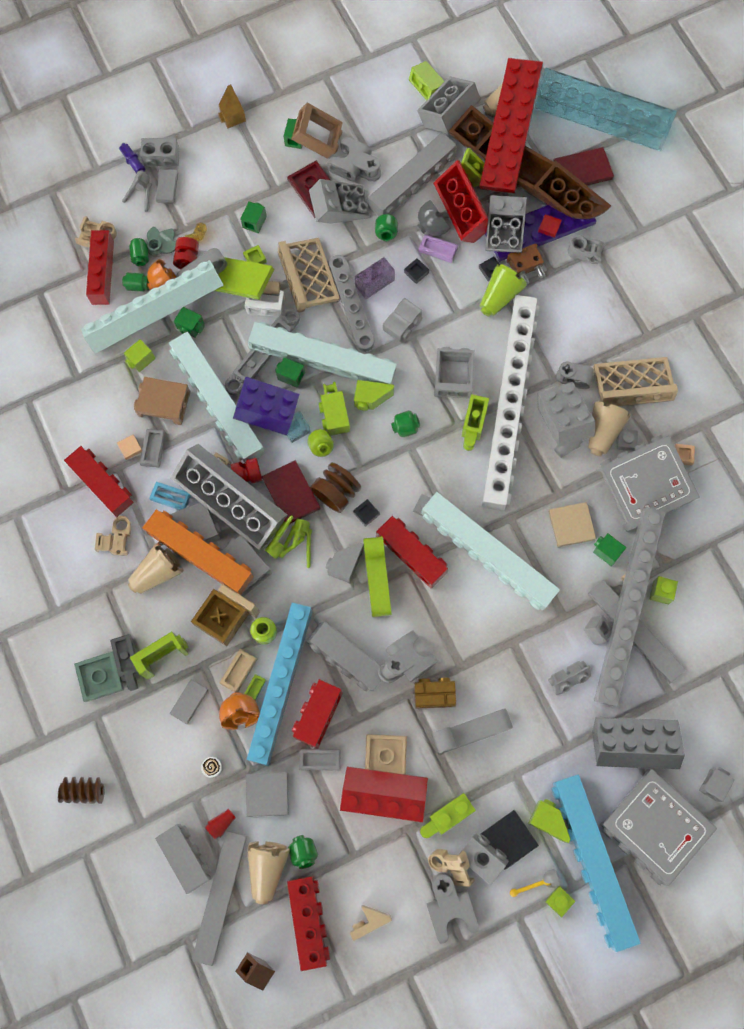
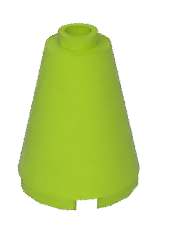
[479,264,527,317]

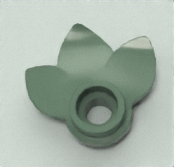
[147,226,176,256]

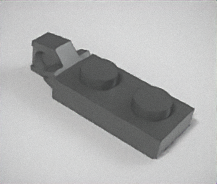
[110,634,140,691]

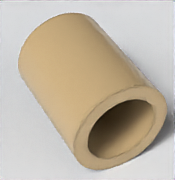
[263,281,281,294]

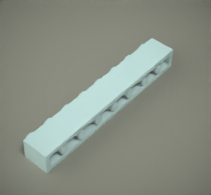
[81,260,223,354]
[248,322,397,384]
[169,332,265,462]
[421,492,560,611]

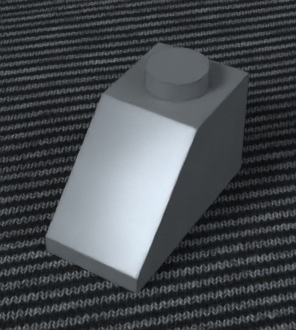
[326,543,364,583]

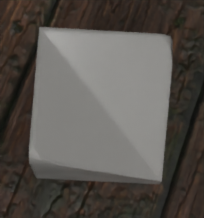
[584,615,612,645]

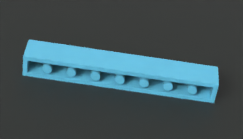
[246,603,313,766]
[551,774,641,952]

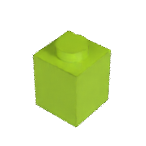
[124,339,156,372]
[649,576,678,605]

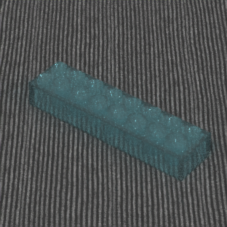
[534,68,677,152]

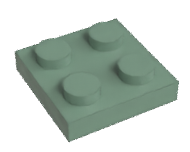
[74,651,124,702]

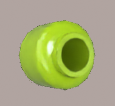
[307,429,334,457]
[250,617,277,644]

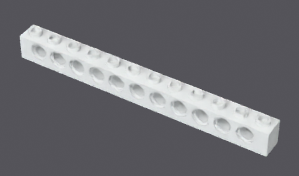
[482,295,540,510]

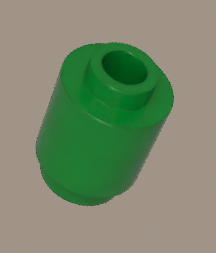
[129,238,149,266]
[122,272,149,292]

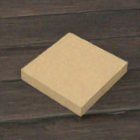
[548,502,596,547]
[218,584,260,618]
[365,734,407,775]

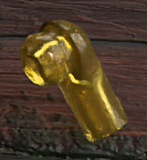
[185,222,207,241]

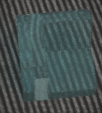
[287,411,311,443]

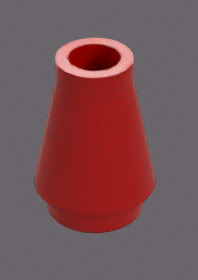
[204,809,236,840]

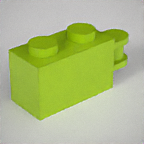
[318,382,350,436]
[461,394,489,451]
[420,793,476,838]

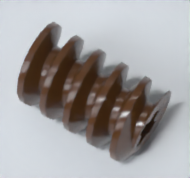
[58,777,105,804]

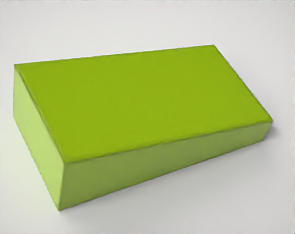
[244,674,266,701]

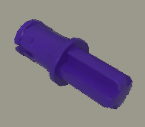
[119,143,146,174]

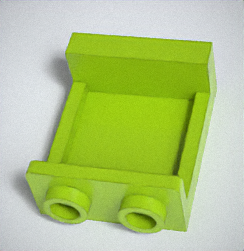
[130,631,189,680]

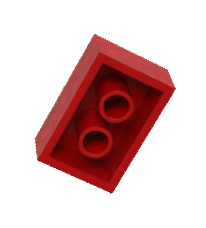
[291,679,343,749]

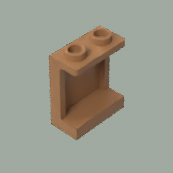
[134,377,191,425]

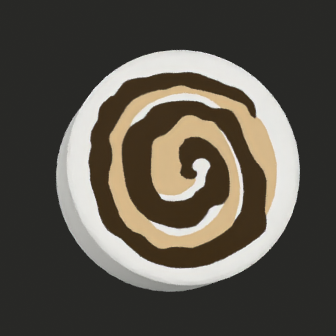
[201,757,222,778]

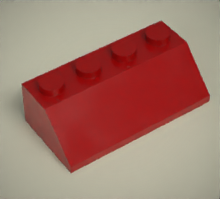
[433,160,488,243]
[340,766,428,822]

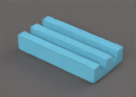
[149,482,192,510]

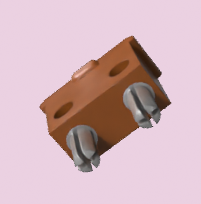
[506,244,546,284]

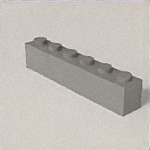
[368,132,457,216]

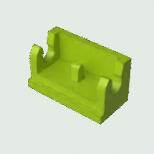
[409,61,445,101]

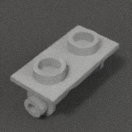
[548,661,591,695]

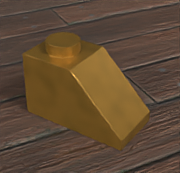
[218,84,246,129]

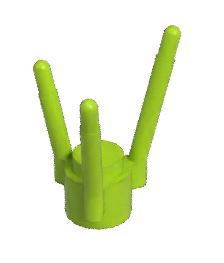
[265,516,305,559]
[279,519,312,568]

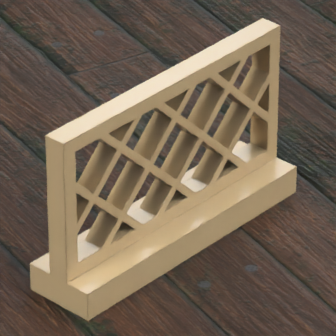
[277,238,340,312]
[593,357,678,406]

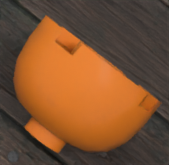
[147,259,176,290]
[219,692,260,730]

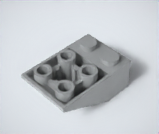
[309,179,371,224]
[486,196,527,253]

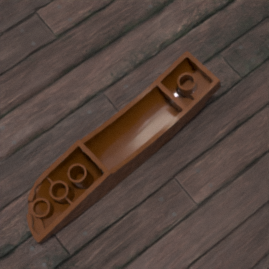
[449,105,611,219]

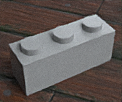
[155,824,212,894]

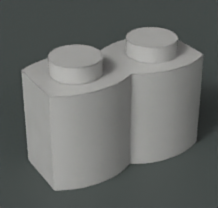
[383,298,423,342]

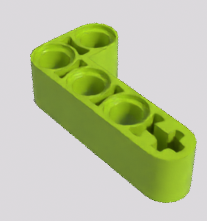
[363,536,392,617]

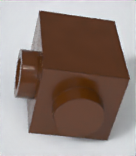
[235,952,275,991]

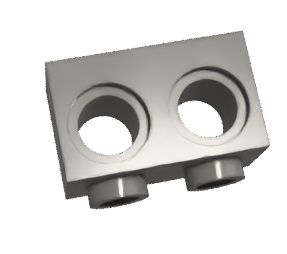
[141,137,179,167]

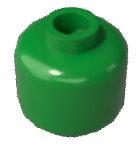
[375,214,398,241]
[391,410,420,437]
[288,835,318,869]

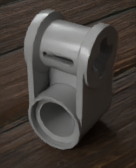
[568,236,605,264]
[556,361,594,389]

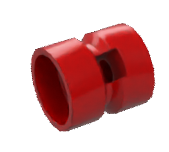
[173,237,199,270]
[230,458,263,484]

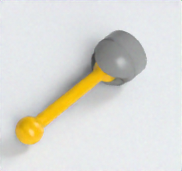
[510,869,561,897]

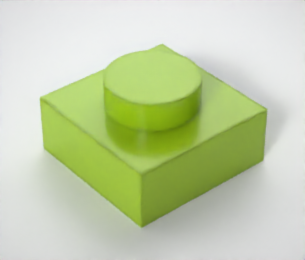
[243,245,267,264]
[545,886,576,918]

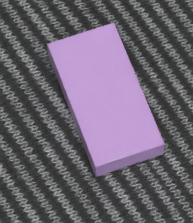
[419,234,458,263]

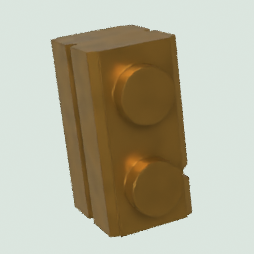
[414,678,456,709]

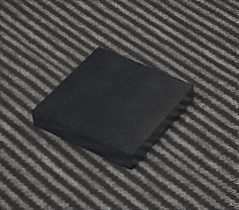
[480,810,539,870]

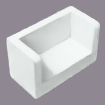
[245,290,286,317]

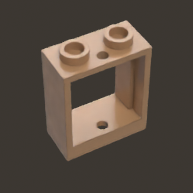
[292,102,343,159]

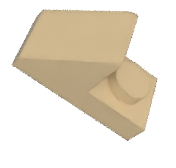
[350,905,392,941]

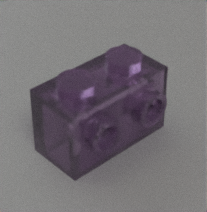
[355,257,395,299]

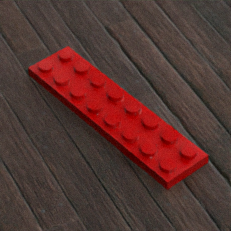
[480,58,543,193]

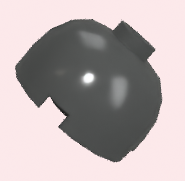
[417,200,450,237]

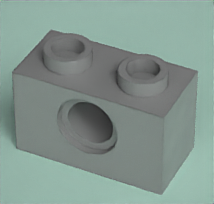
[460,834,509,886]

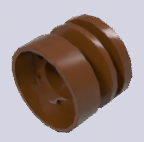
[310,462,361,513]

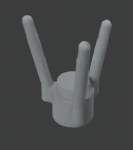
[122,171,152,212]

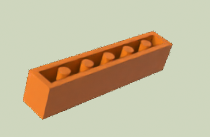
[142,509,254,595]

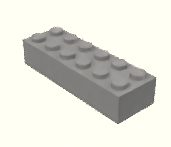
[170,444,287,550]

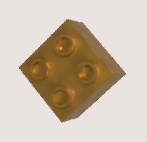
[191,589,249,647]

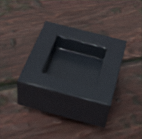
[479,256,500,281]
[404,258,429,284]
[353,499,380,527]

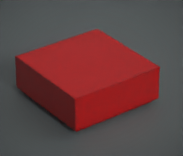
[538,214,562,238]

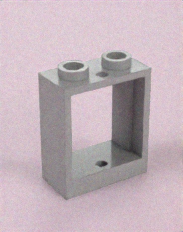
[434,347,475,399]

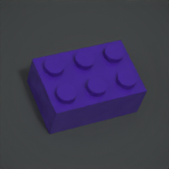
[233,377,300,436]

